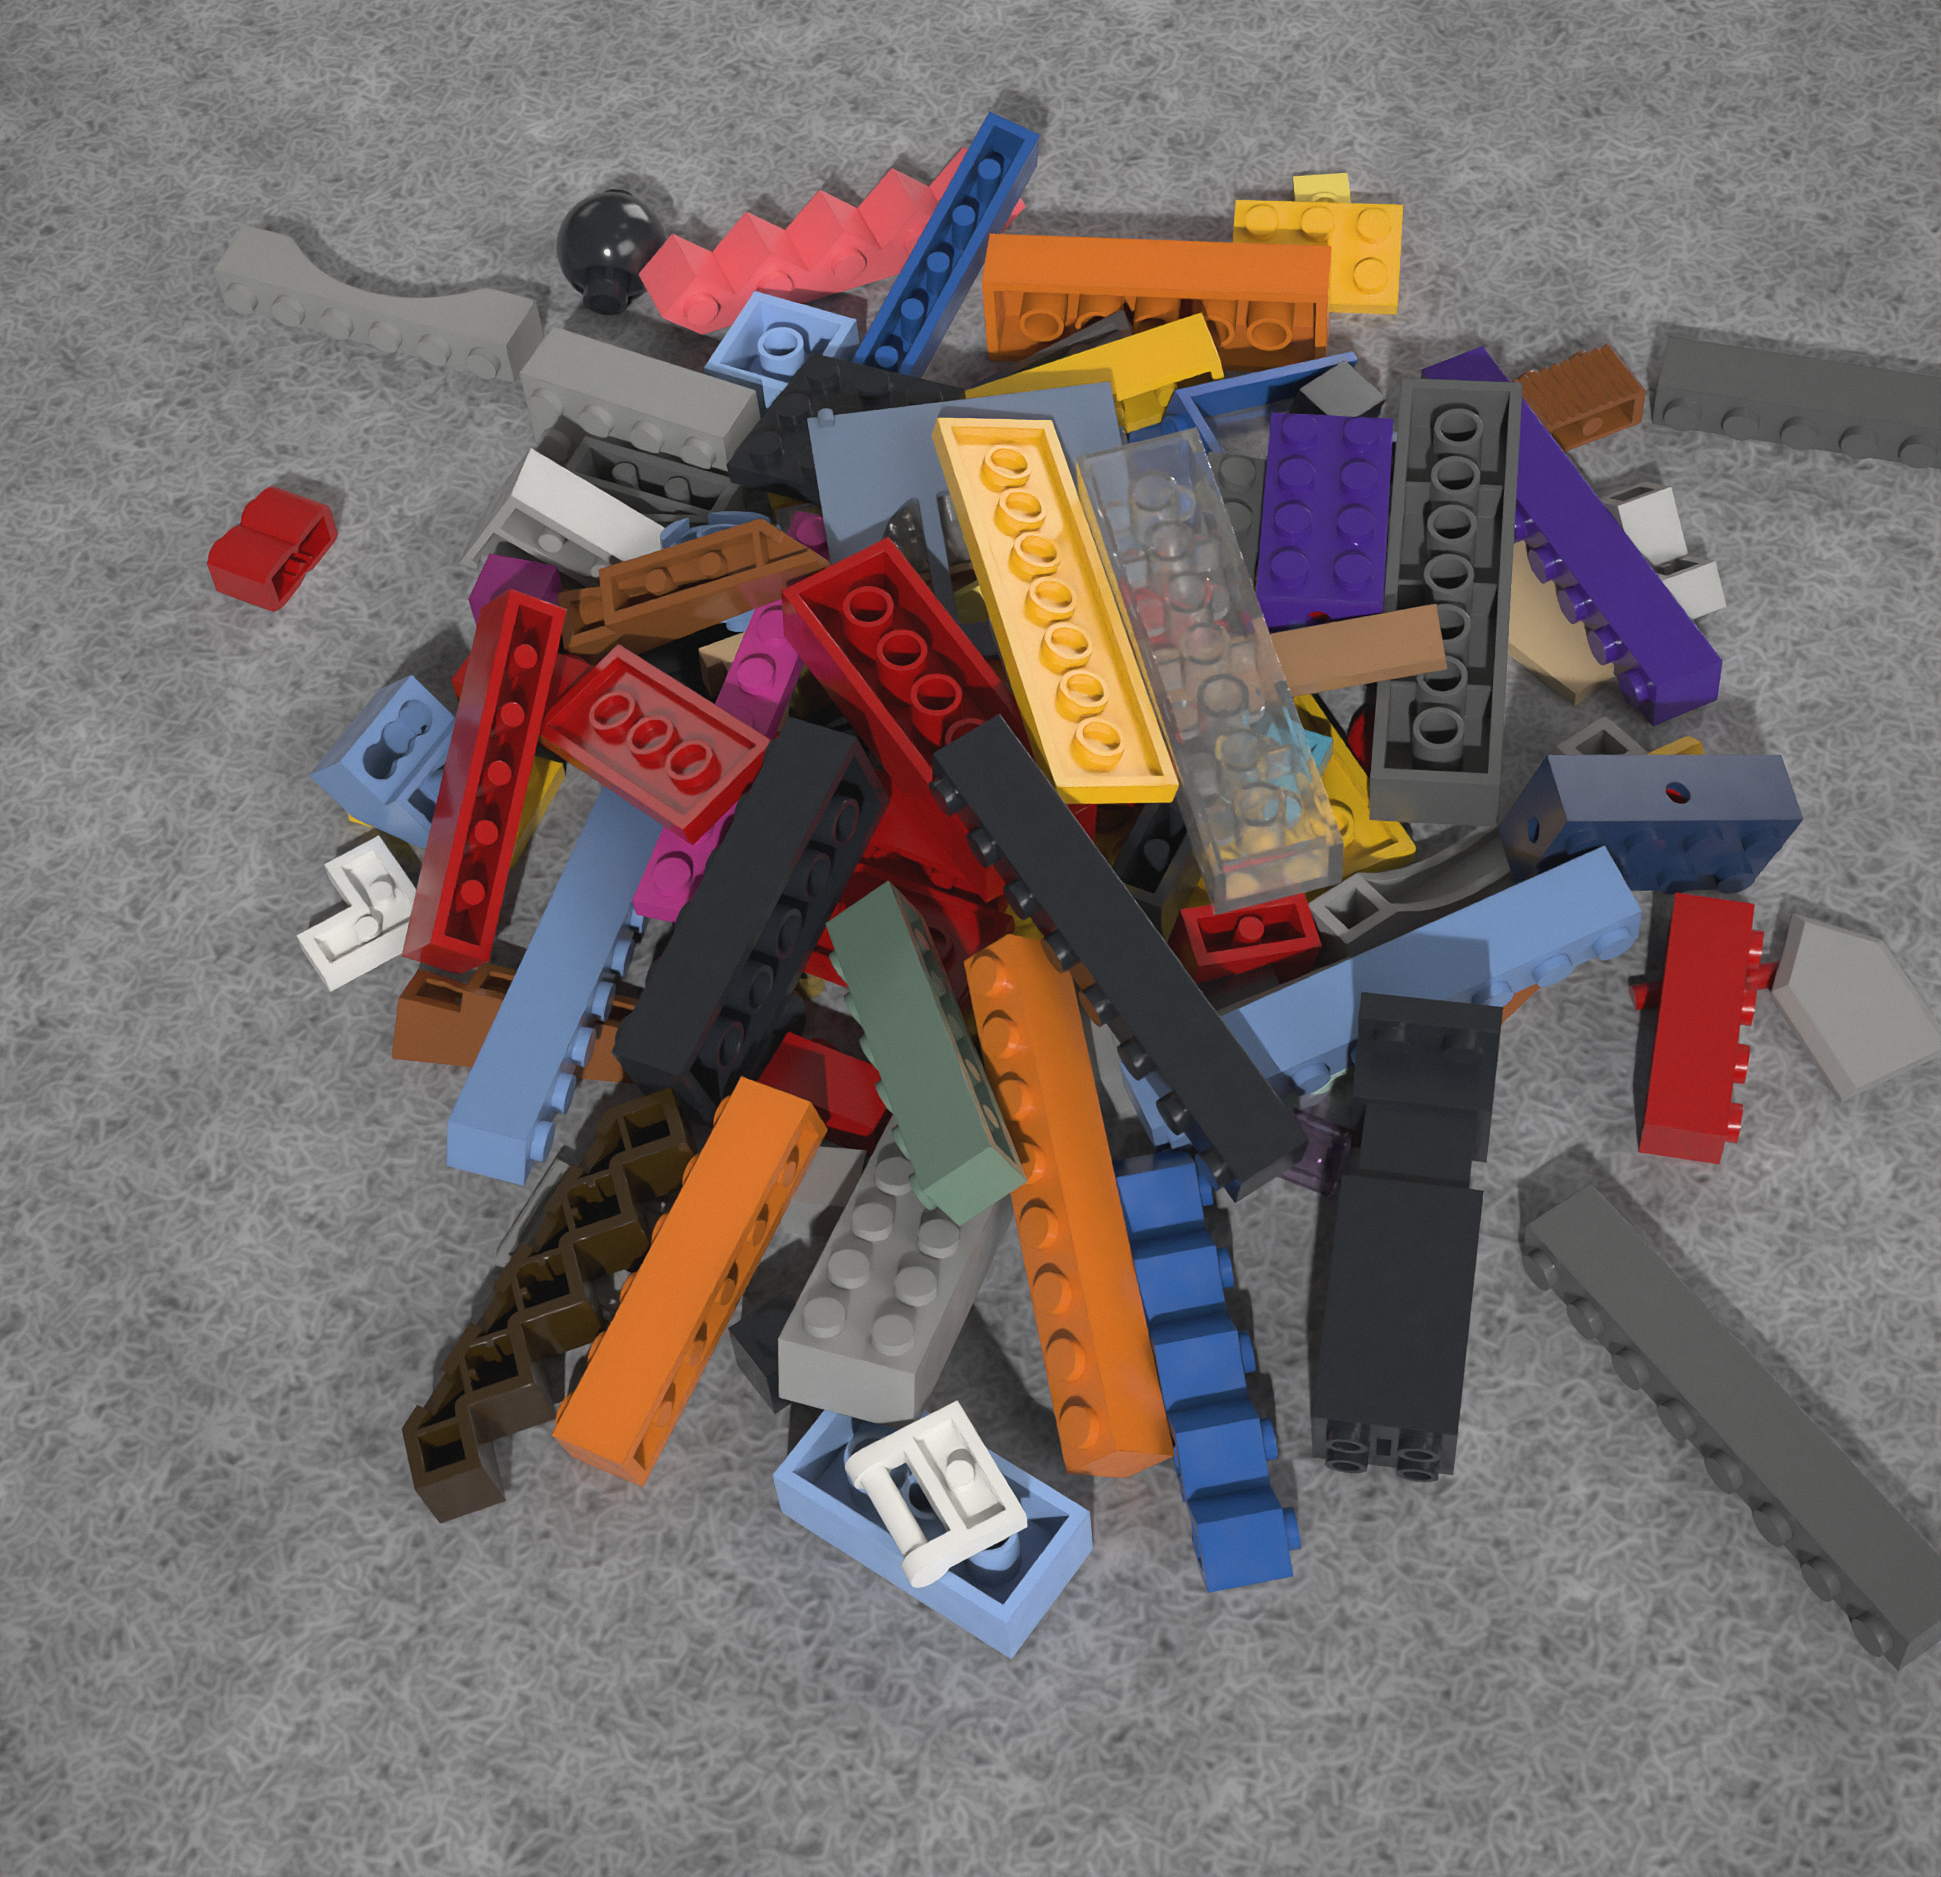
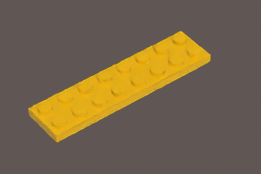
[931,418,1179,804]

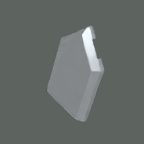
[1770,913,1941,1103]

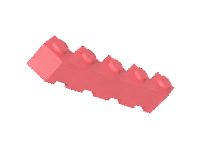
[639,146,1026,335]

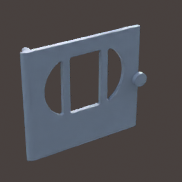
[807,382,1150,660]

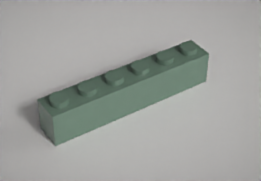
[825,880,1028,1227]

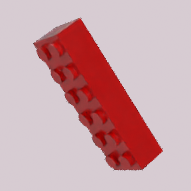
[781,537,1097,903]

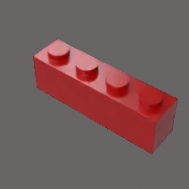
[1638,892,1764,1164]

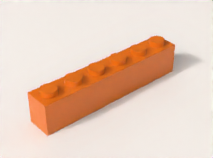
[552,1076,828,1487]

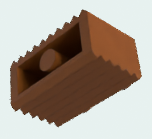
[1511,343,1646,452]

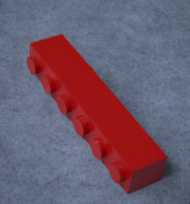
[401,588,567,974]

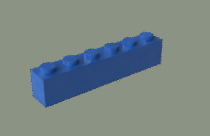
[851,111,1040,378]

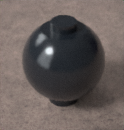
[556,189,666,315]

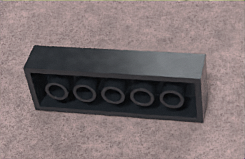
[611,717,891,1129]

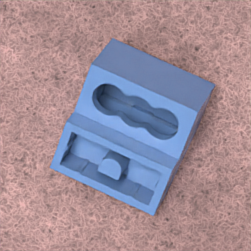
[309,674,456,849]

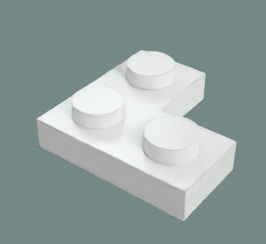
[296,836,416,992]

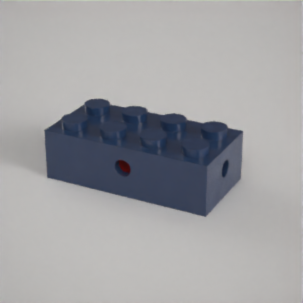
[1498,755,1804,895]

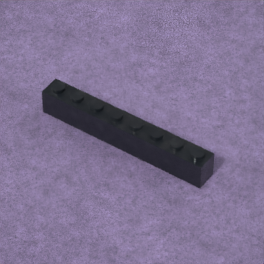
[929,714,1310,1203]

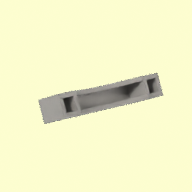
[213,225,544,383]
[1308,716,1647,967]

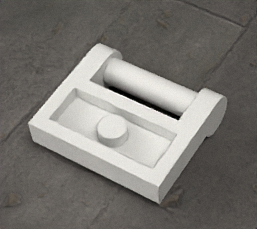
[844,1400,1028,1588]

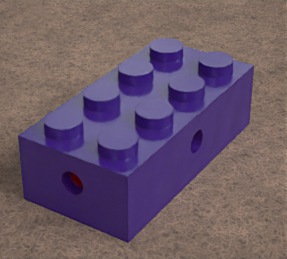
[1254,412,1394,637]

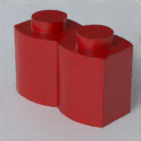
[207,486,338,612]

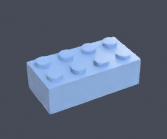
[772,1410,1093,1660]

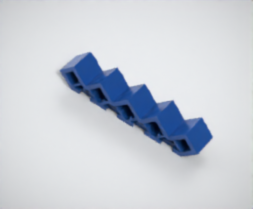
[1112,1149,1301,1593]

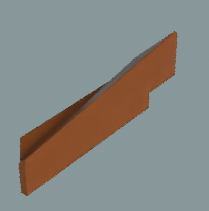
[558,518,833,666]
[392,963,638,1084]

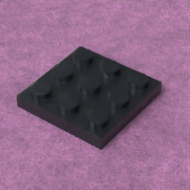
[726,353,966,506]

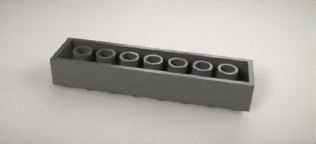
[1369,378,1523,827]

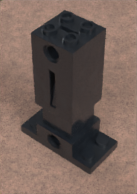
[1312,992,1503,1482]

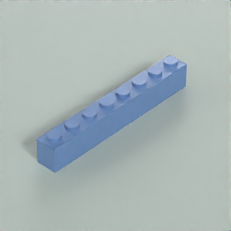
[446,786,663,1186]
[1119,846,1642,1153]

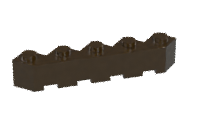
[402,1087,698,1524]

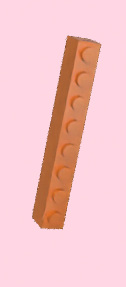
[964,934,1175,1478]

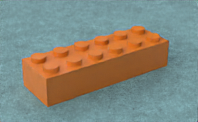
[982,234,1332,372]

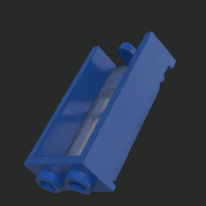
[1159,351,1397,496]

